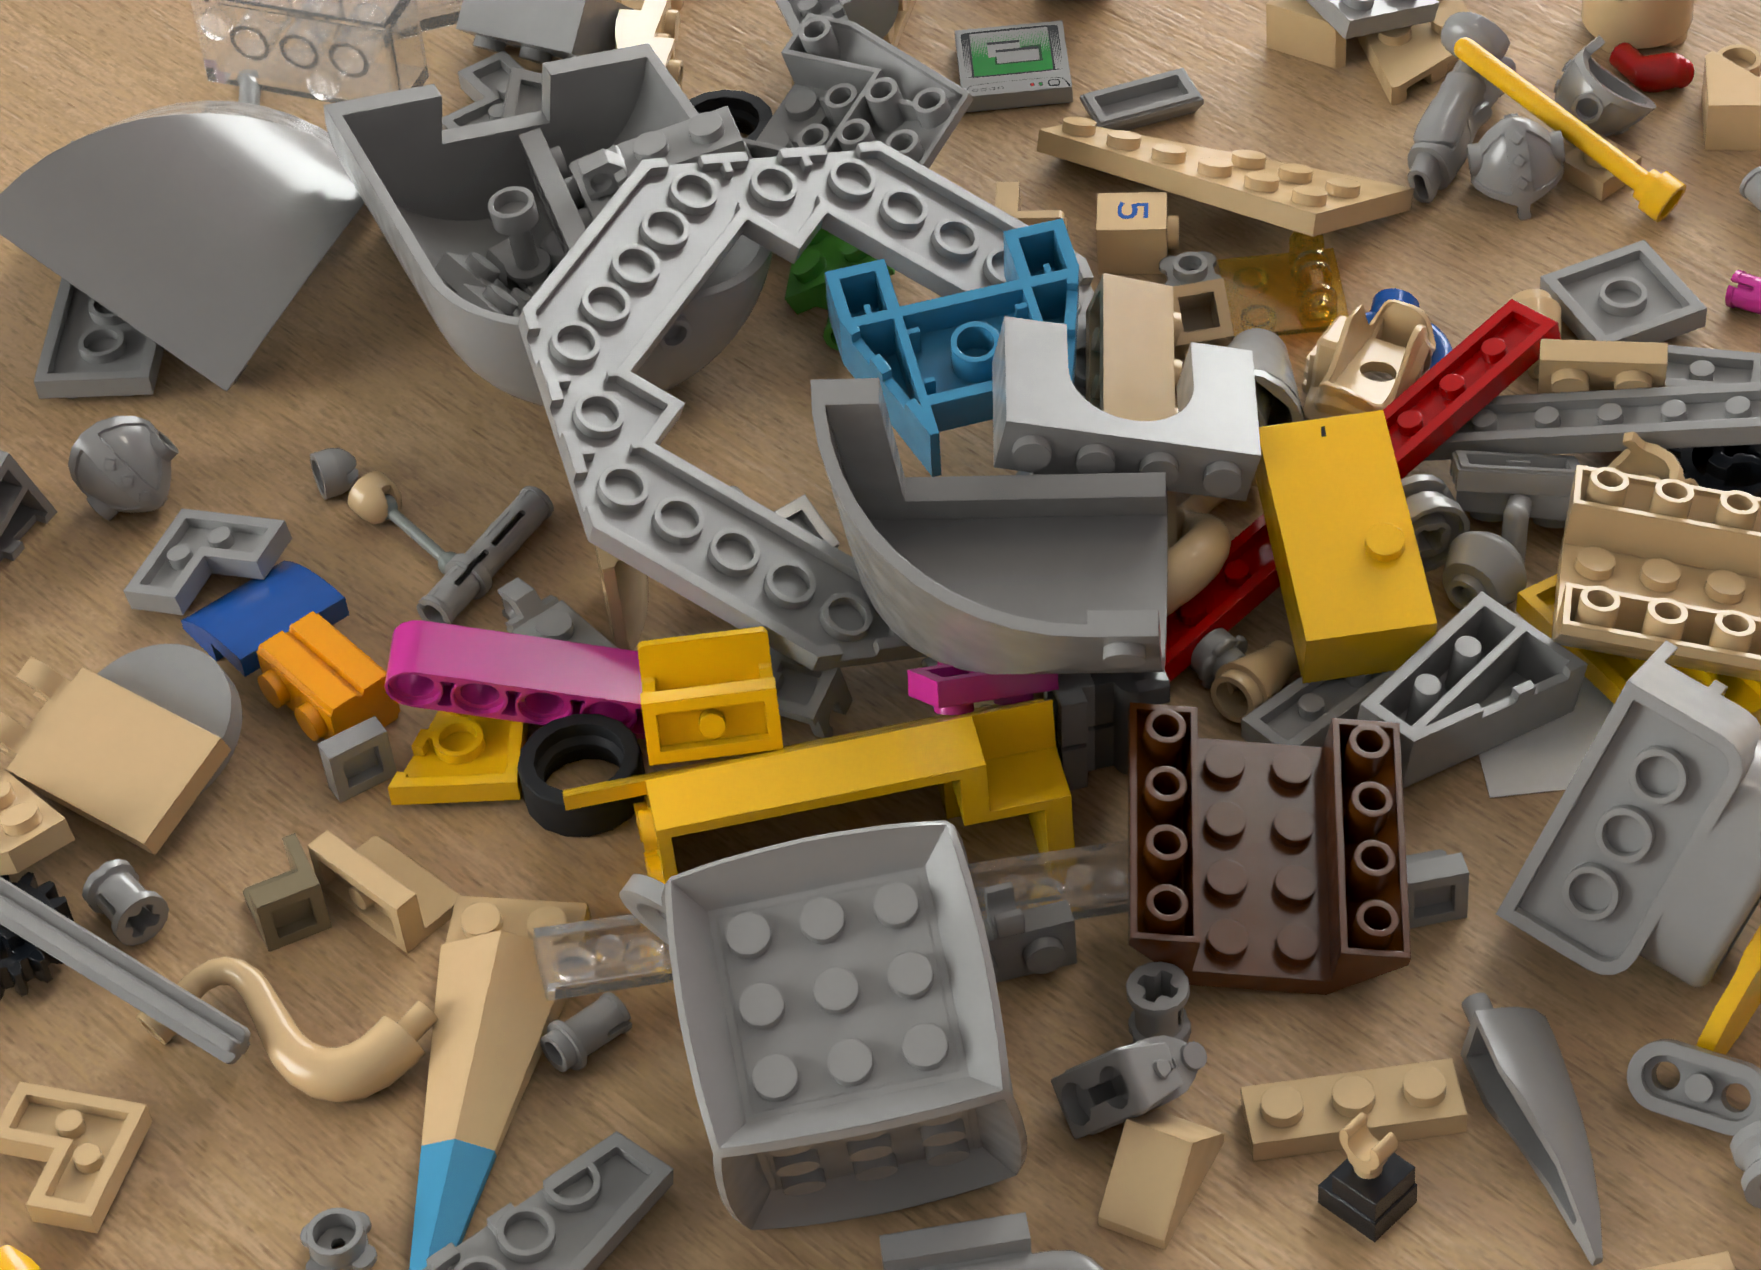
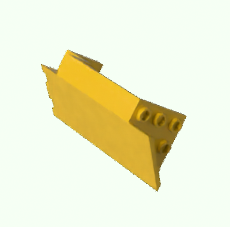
[563,698,1077,942]

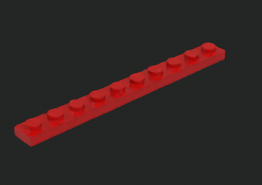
[1164,299,1561,682]

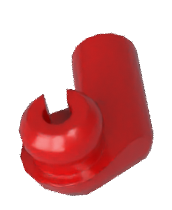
[1609,42,1695,93]

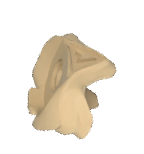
[1302,299,1436,420]

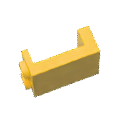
[637,626,784,766]

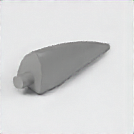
[1460,993,1603,1266]

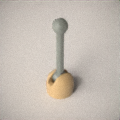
[348,471,457,575]

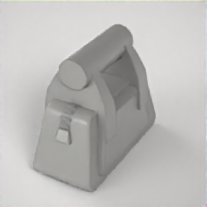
[1051,1035,1207,1139]

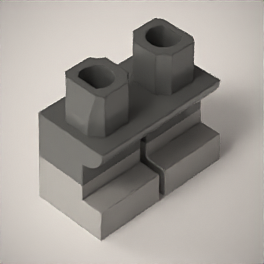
[1044,670,1170,791]

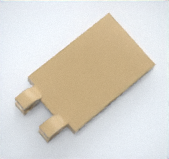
[0,656,231,855]

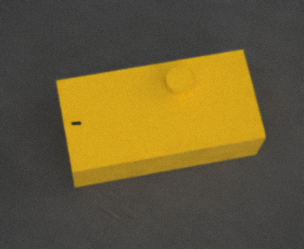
[1255,410,1437,684]

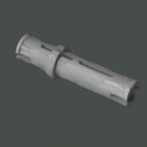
[417,486,554,624]

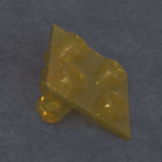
[1218,231,1349,339]

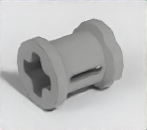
[82,859,169,946]
[1126,961,1191,1043]

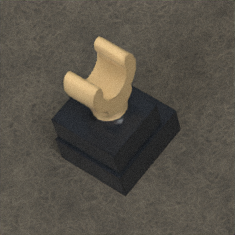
[1318,1112,1417,1242]

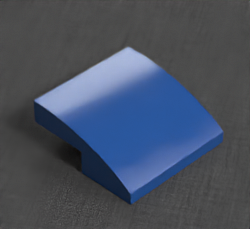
[181,560,349,677]

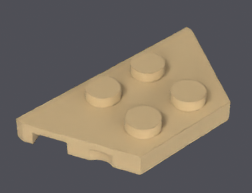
[1357,0,1469,105]

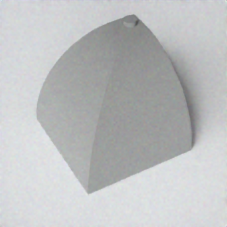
[0,100,365,392]
[810,378,1168,674]

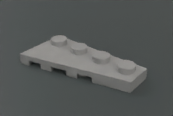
[422,1131,673,1270]

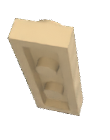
[1240,1058,1468,1161]

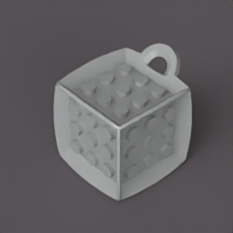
[619,820,1027,1230]

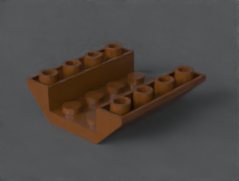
[1128,702,1411,995]

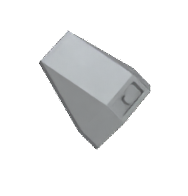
[742,13,973,169]

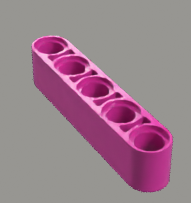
[385,620,646,740]

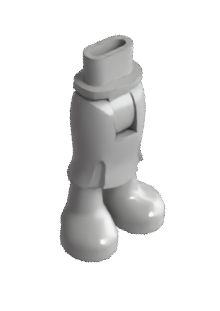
[1407,12,1516,203]

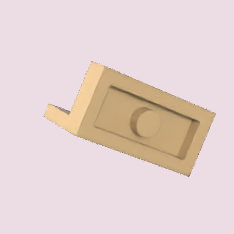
[307,830,461,953]

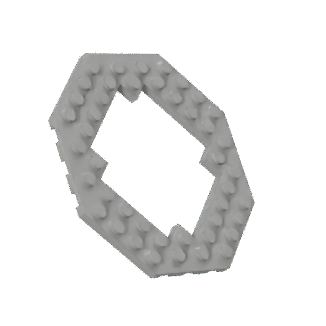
[518,141,1094,671]

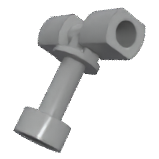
[486,186,552,297]

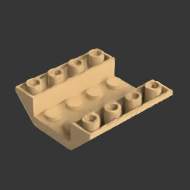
[1551,465,1761,682]

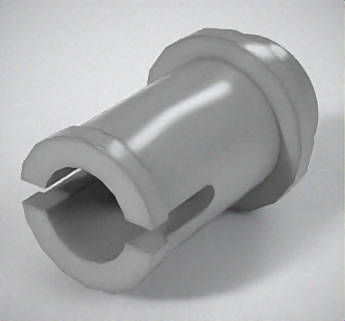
[540,992,632,1072]

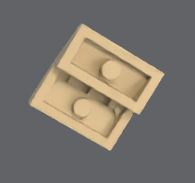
[595,546,649,651]

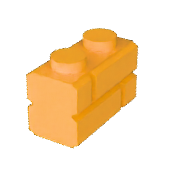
[256,611,401,741]

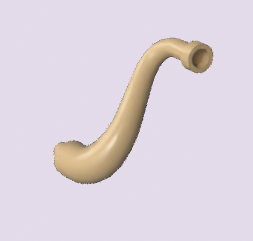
[1167,475,1257,616]
[136,956,438,1103]

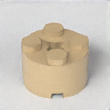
[1581,0,1694,53]

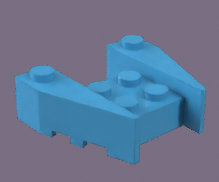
[825,218,1079,477]

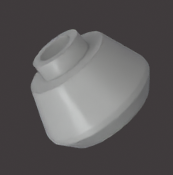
[1442,531,1527,610]

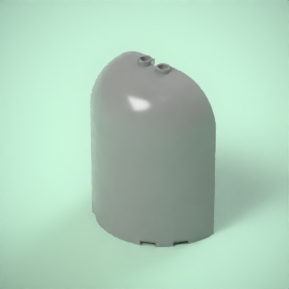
[324,43,772,407]

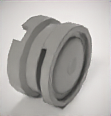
[1401,474,1470,572]

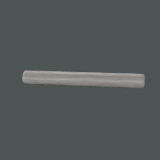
[0,877,251,1064]

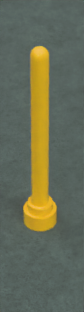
[1454,37,1687,223]

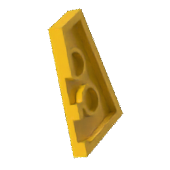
[387,711,529,805]

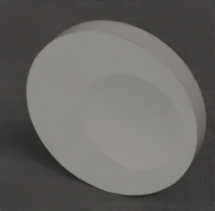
[98,644,242,795]

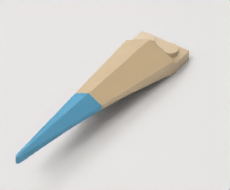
[409,895,592,1270]

